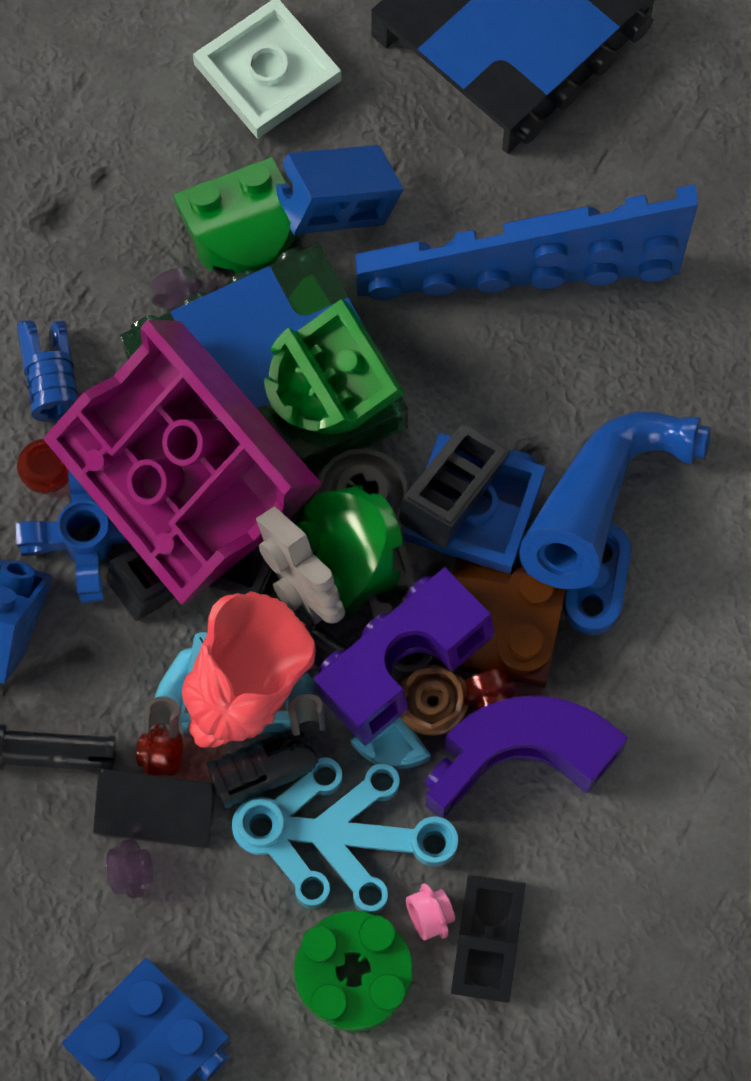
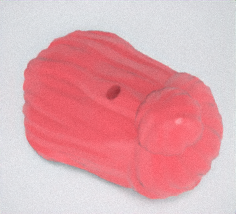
[182,591,315,748]

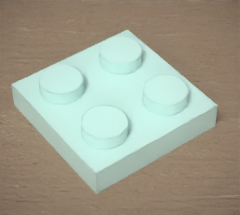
[193,0,341,139]

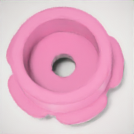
[406,884,455,941]

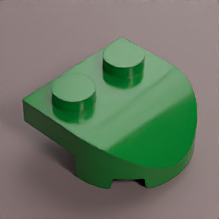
[173,157,301,278]
[264,299,405,434]
[296,486,402,624]

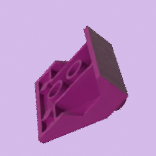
[43,320,322,605]

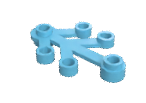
[232,757,458,915]

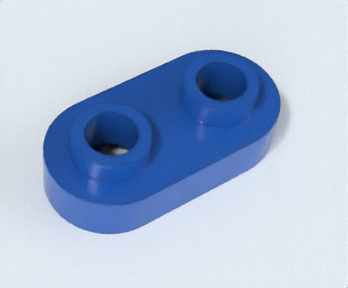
[564,523,631,635]

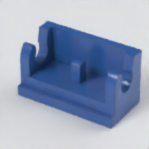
[276,145,404,235]

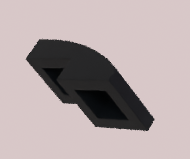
[451,874,526,1003]

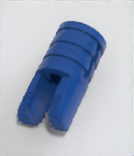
[17,321,78,422]

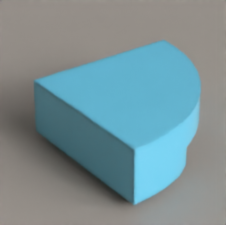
[351,717,431,769]

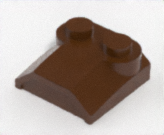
[434,558,565,688]

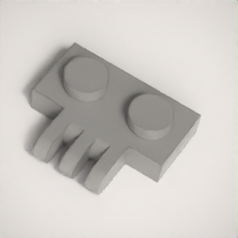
[256,506,345,625]

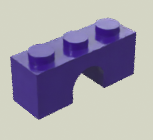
[313,567,495,746]

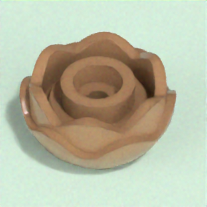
[400,665,468,736]

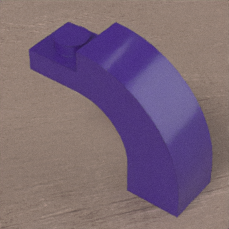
[424,696,628,819]

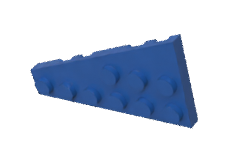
[355,184,698,300]

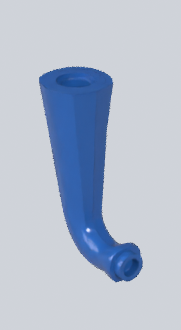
[519,411,711,589]

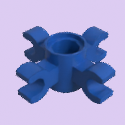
[15,469,131,604]

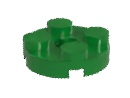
[294,911,412,1032]

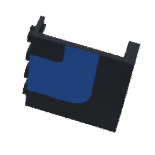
[371,0,654,154]

